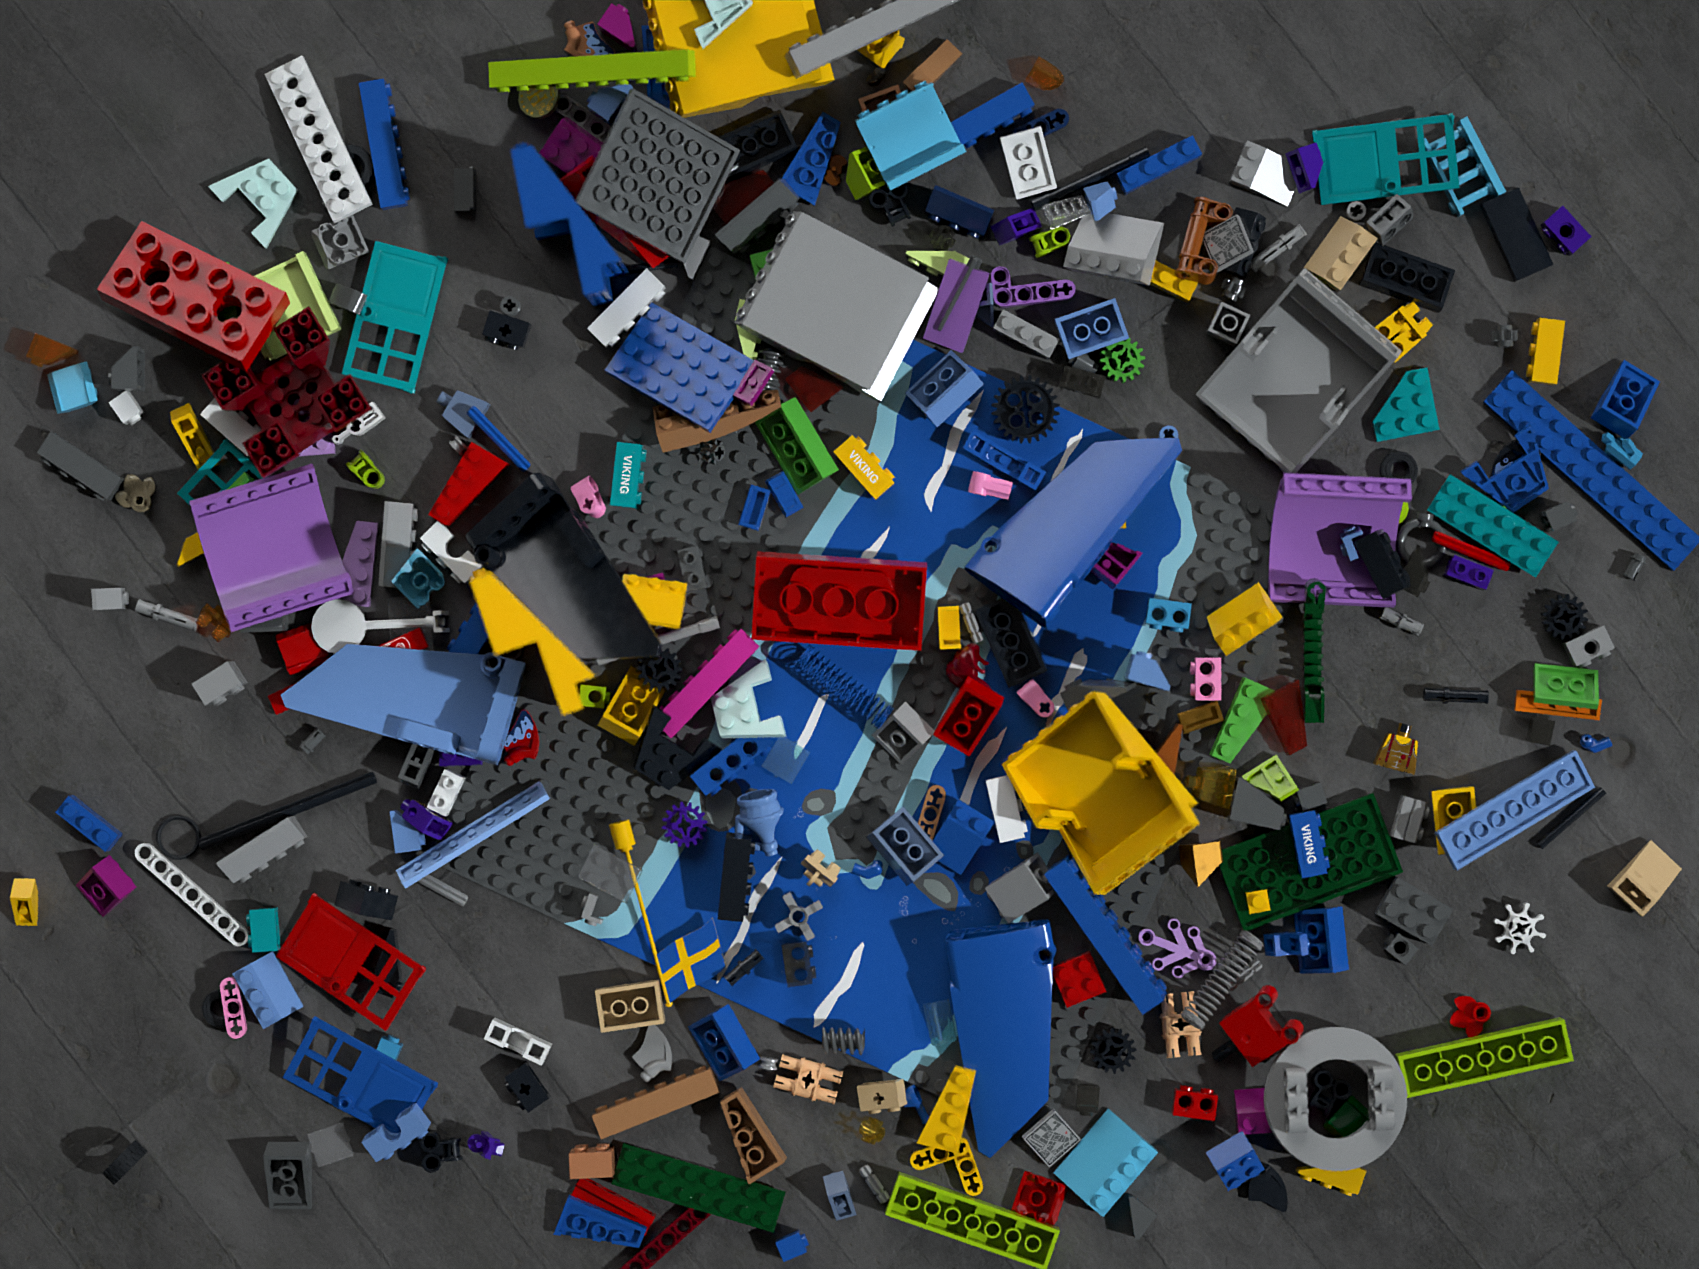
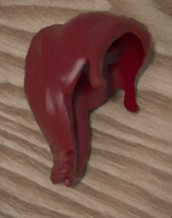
[945,643,992,690]

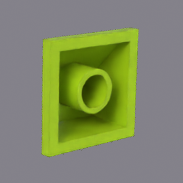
[846,147,887,200]

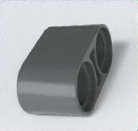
[328,283,368,315]

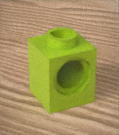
[579,684,611,708]

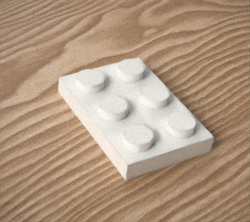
[999,126,1057,200]

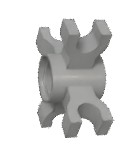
[774,892,823,941]

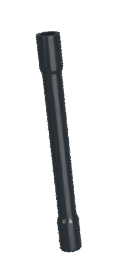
[1030,146,1150,211]

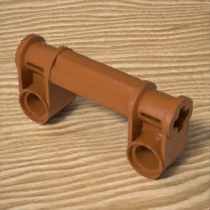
[1175,197,1233,285]

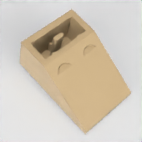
[1607,840,1682,917]

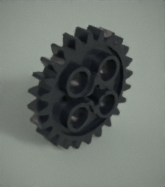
[991,375,1060,444]

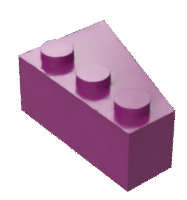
[1090,542,1142,590]

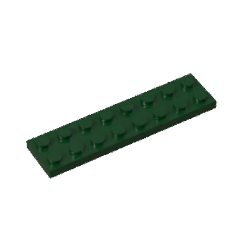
[611,1143,786,1233]

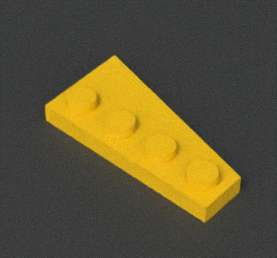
[917,1065,976,1153]

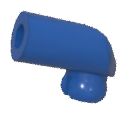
[1580,734,1612,753]
[851,860,883,879]

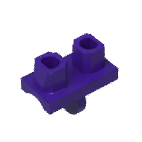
[467,1130,504,1159]

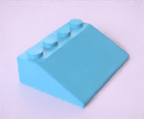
[1053,1108,1158,1217]

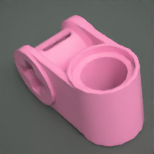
[571,476,606,518]
[1016,678,1054,718]

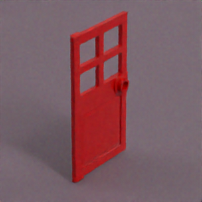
[276,892,427,1031]

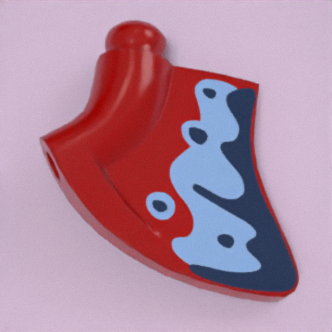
[504,710,539,766]

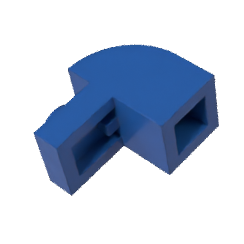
[1263,931,1309,957]

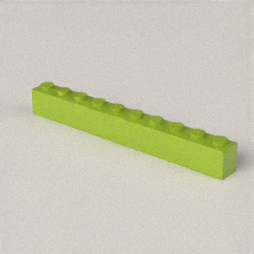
[488,49,696,93]

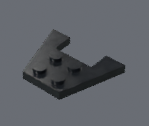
[633,705,722,790]

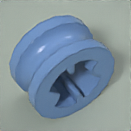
[1159,426,1178,438]

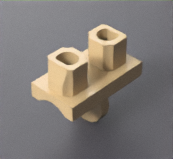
[801,849,841,887]

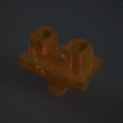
[196,603,233,642]

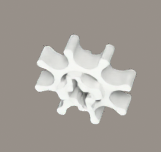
[1493,902,1546,954]

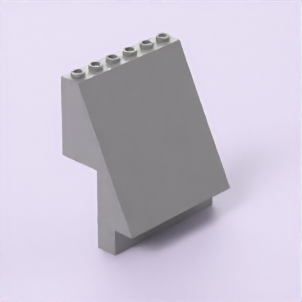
[734,211,939,401]
[1195,268,1402,474]

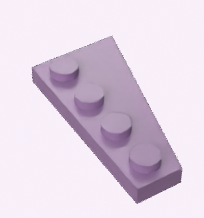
[338,521,379,607]

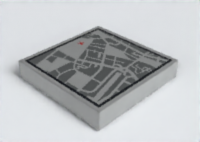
[1203,214,1254,272]
[1022,1108,1081,1167]

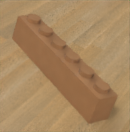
[592,1065,720,1139]

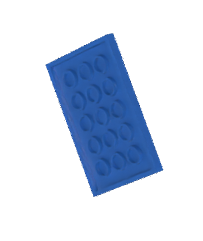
[605,302,754,433]

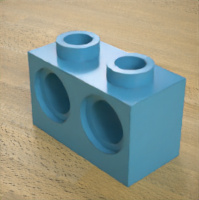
[1145,598,1192,633]

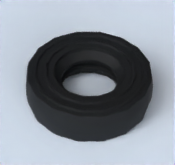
[1379,451,1418,484]
[202,989,239,1028]

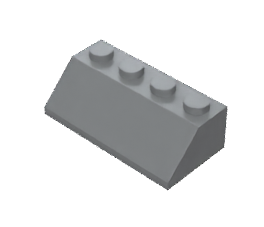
[379,501,418,588]
[216,816,308,884]

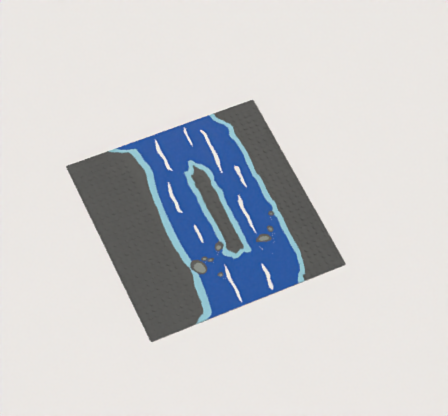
[435,248,1291,1135]

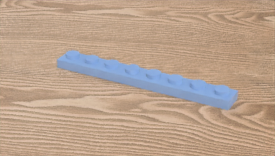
[396,781,550,888]

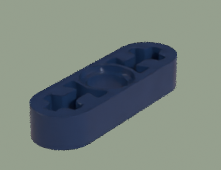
[1012,109,1069,137]

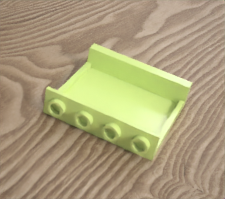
[254,251,342,361]

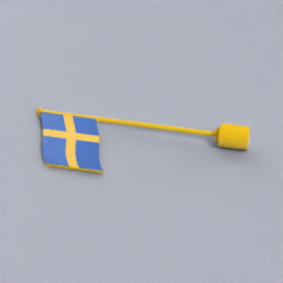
[609,819,726,1007]

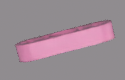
[220,977,247,1039]

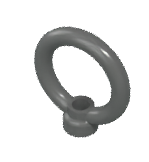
[1396,512,1447,568]

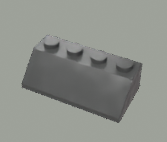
[715,179,800,254]

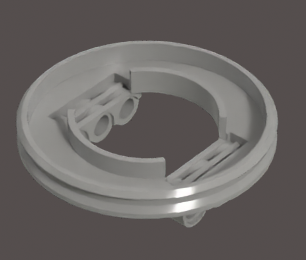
[1264,1027,1407,1171]

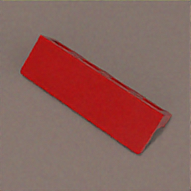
[571,1178,656,1236]

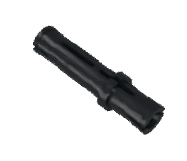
[1423,687,1489,704]

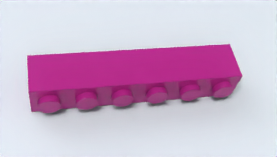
[660,629,760,738]

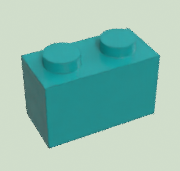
[246,907,281,953]

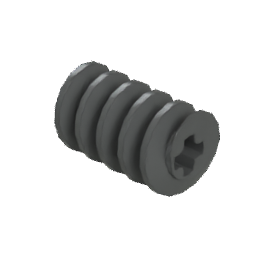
[756,348,786,391]
[822,1027,865,1055]

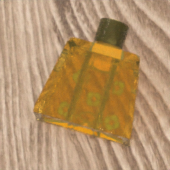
[1184,766,1237,809]

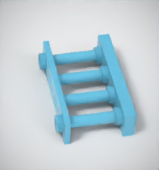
[1424,116,1506,217]

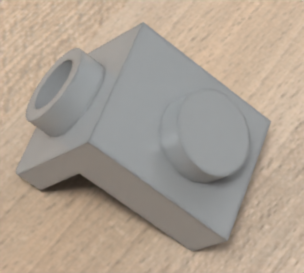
[581,892,604,926]

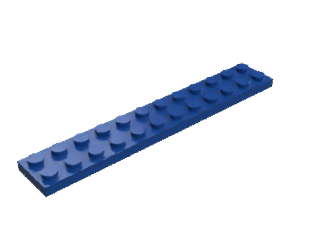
[1483,370,1699,571]

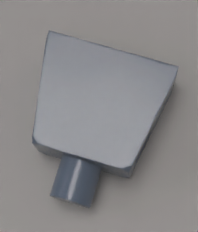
[436,390,491,439]

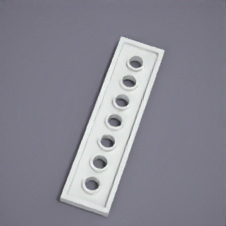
[265,56,373,223]

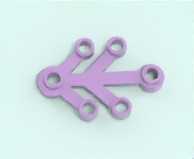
[1138,918,1216,978]

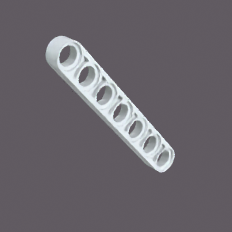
[134,843,250,946]

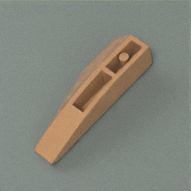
[653,390,781,453]

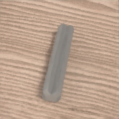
[417,874,468,906]

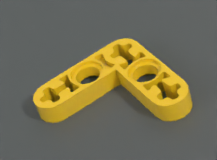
[910,1136,983,1196]

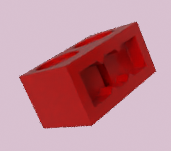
[1171,1085,1218,1121]

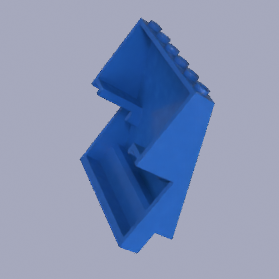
[510,143,629,306]

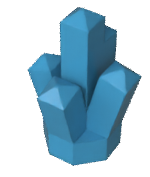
[1601,432,1643,470]

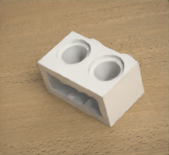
[427,769,466,817]

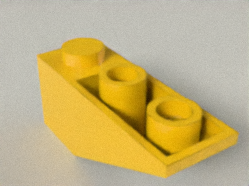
[1296,1166,1366,1196]

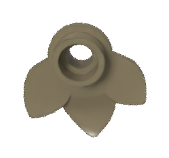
[115,474,156,513]

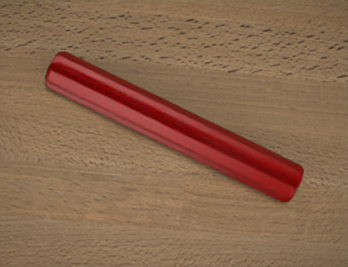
[1432,531,1511,571]

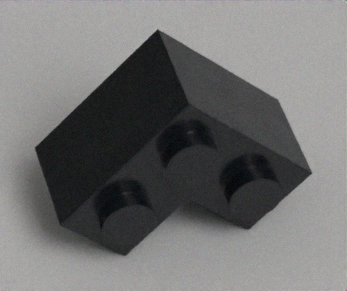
[334,879,398,920]

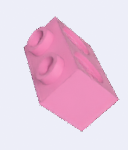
[1190,658,1221,700]

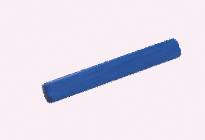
[467,406,531,472]

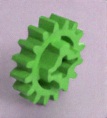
[1098,338,1145,383]

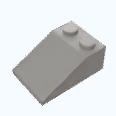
[1229,140,1296,207]

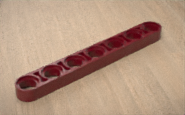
[620,1208,711,1269]

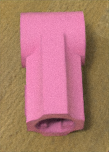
[968,471,1013,500]

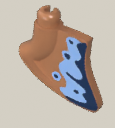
[564,20,615,57]

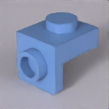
[1339,526,1363,561]

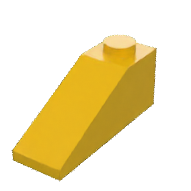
[170,403,219,470]

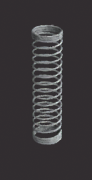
[1181,930,1264,1030]

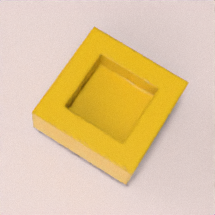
[1245,889,1271,914]

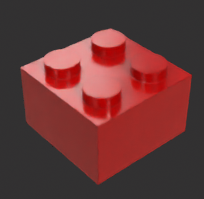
[1053,950,1106,1008]

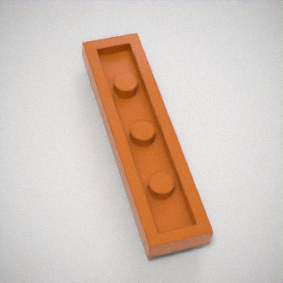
[1514,690,1602,720]

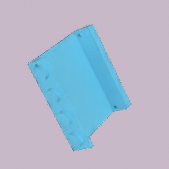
[854,80,966,190]

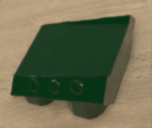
[1323,1095,1369,1138]

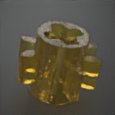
[859,1117,885,1145]

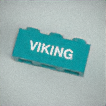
[610,442,647,509]

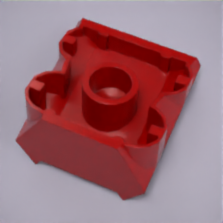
[276,623,331,675]
[1011,1171,1068,1225]

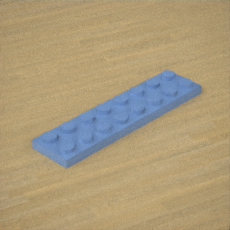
[1435,750,1595,870]

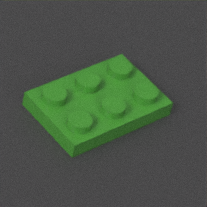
[1533,663,1599,709]

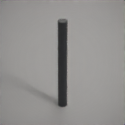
[612,259,678,274]
[1537,787,1607,849]

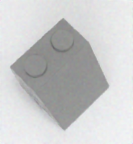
[985,852,1056,924]

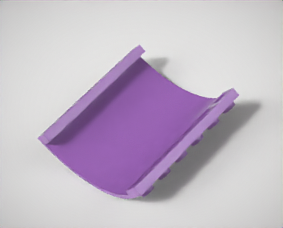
[189,464,354,632]
[1268,473,1412,608]

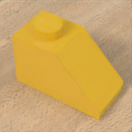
[10,878,38,926]

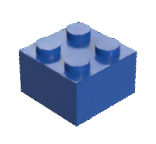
[1206,1131,1265,1191]

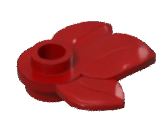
[1449,996,1491,1038]

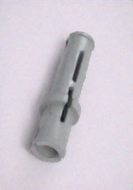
[1251,224,1307,273]
[135,599,200,632]

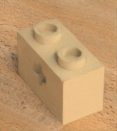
[857,1079,907,1114]

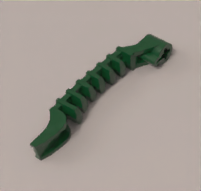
[1303,578,1326,723]

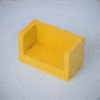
[937,606,961,649]

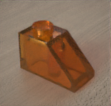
[26,333,79,367]

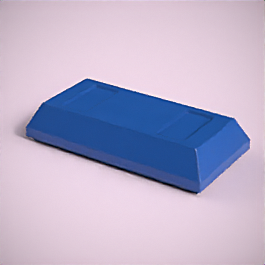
[765,471,804,518]
[738,485,771,531]

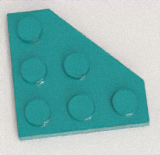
[1372,368,1440,442]

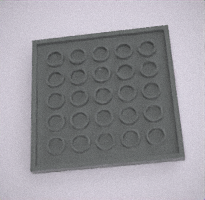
[575,89,740,263]

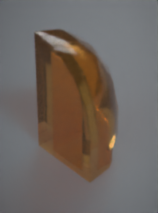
[1025,56,1064,90]

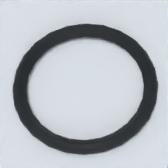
[156,815,201,860]

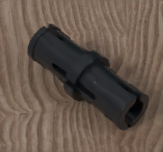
[724,949,764,987]

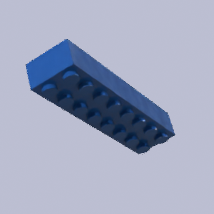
[1044,854,1167,1015]

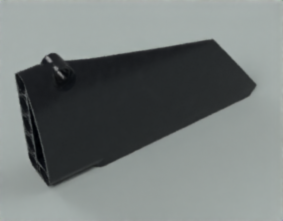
[465,473,662,659]

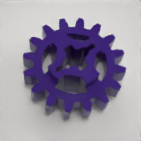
[662,802,708,848]

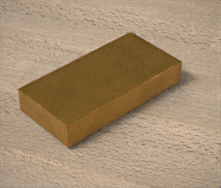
[1177,700,1224,734]

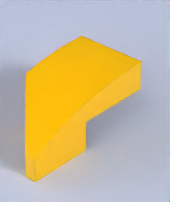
[177,532,204,567]

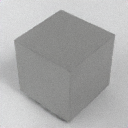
[1206,302,1250,346]

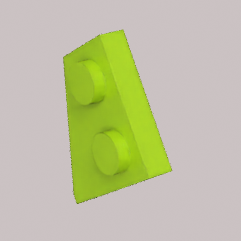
[1242,755,1299,801]

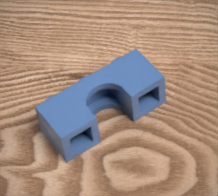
[361,1103,431,1162]

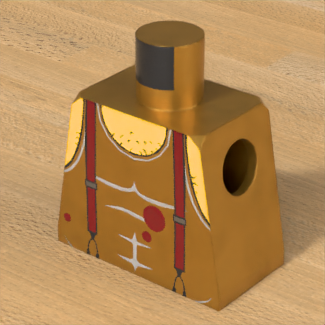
[1373,723,1418,775]

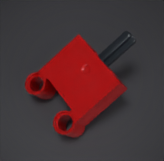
[1212,985,1304,1067]

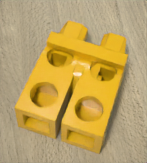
[1374,302,1433,365]

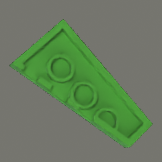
[1209,677,1282,763]

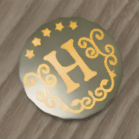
[518,85,560,119]

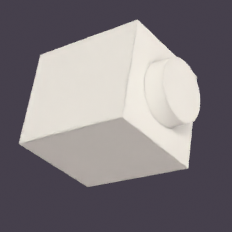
[109,391,144,425]

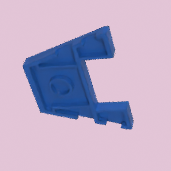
[1461,425,1549,513]

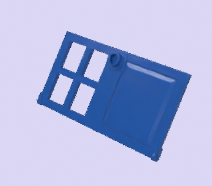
[283,1016,438,1133]

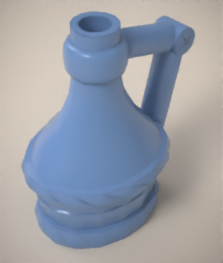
[735,789,784,856]

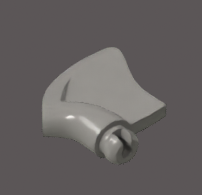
[632,1025,672,1082]

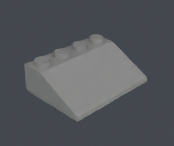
[1063,209,1164,286]

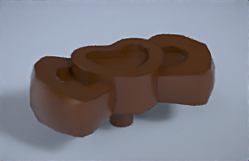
[824,155,847,186]

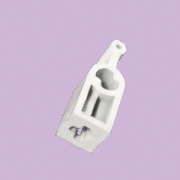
[332,402,385,445]

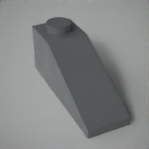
[398,744,435,790]

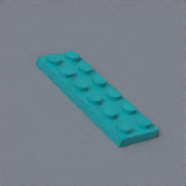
[1427,474,1559,578]

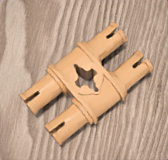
[1159,991,1202,1058]
[773,1054,844,1105]

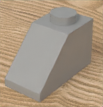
[683,236,711,281]
[91,588,129,611]

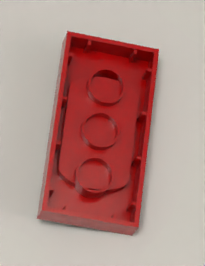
[751,551,927,651]

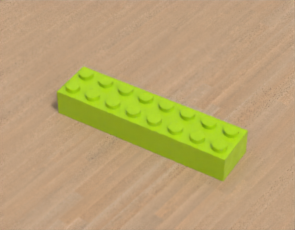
[1395,1017,1574,1098]
[885,1172,1060,1269]

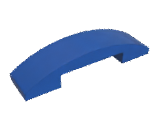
[962,430,1046,490]

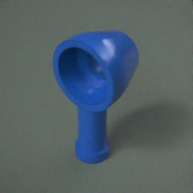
[904,1085,930,1124]

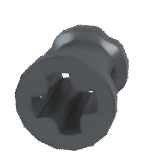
[500,296,521,317]

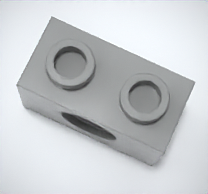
[1562,625,1615,668]

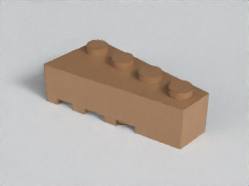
[720,1086,787,1185]

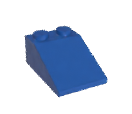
[1591,360,1660,439]
[932,799,995,875]

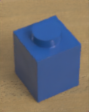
[775,1230,809,1262]

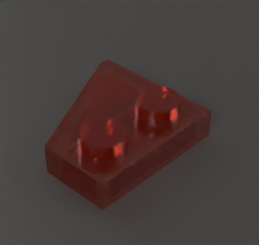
[785,366,843,413]

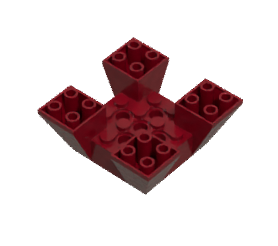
[202,306,372,479]

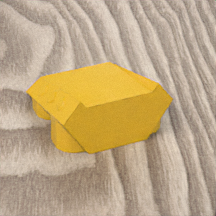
[857,30,905,68]

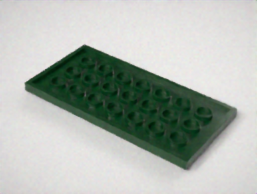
[1219,793,1403,931]

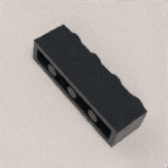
[718,832,756,922]

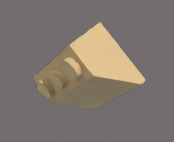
[1304,216,1378,292]

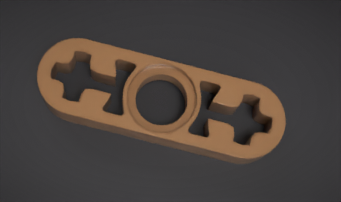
[918,785,946,840]

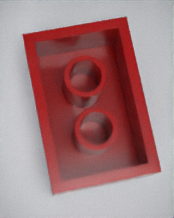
[933,676,1005,757]

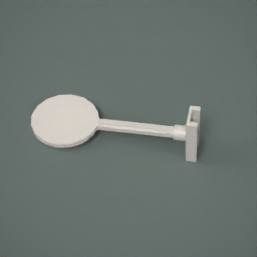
[311,599,450,653]

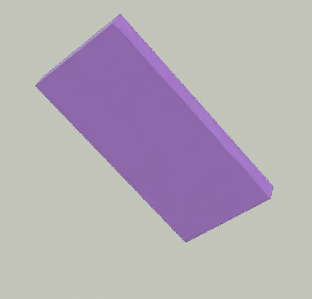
[923,258,990,353]

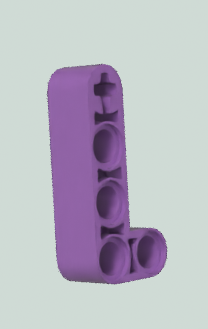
[990,266,1076,308]

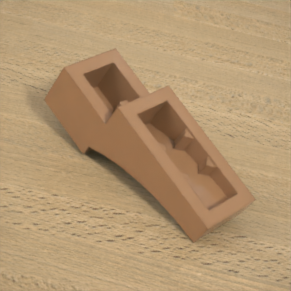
[903,39,962,92]

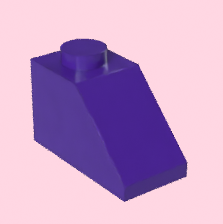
[1285,142,1324,194]
[990,208,1042,246]

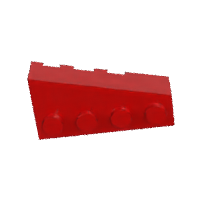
[428,442,510,526]

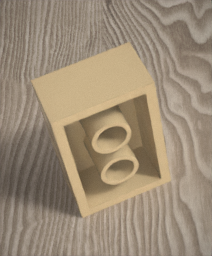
[595,979,665,1033]

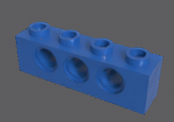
[690,738,773,796]

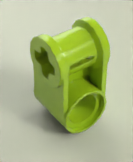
[1028,227,1070,258]
[346,450,385,489]

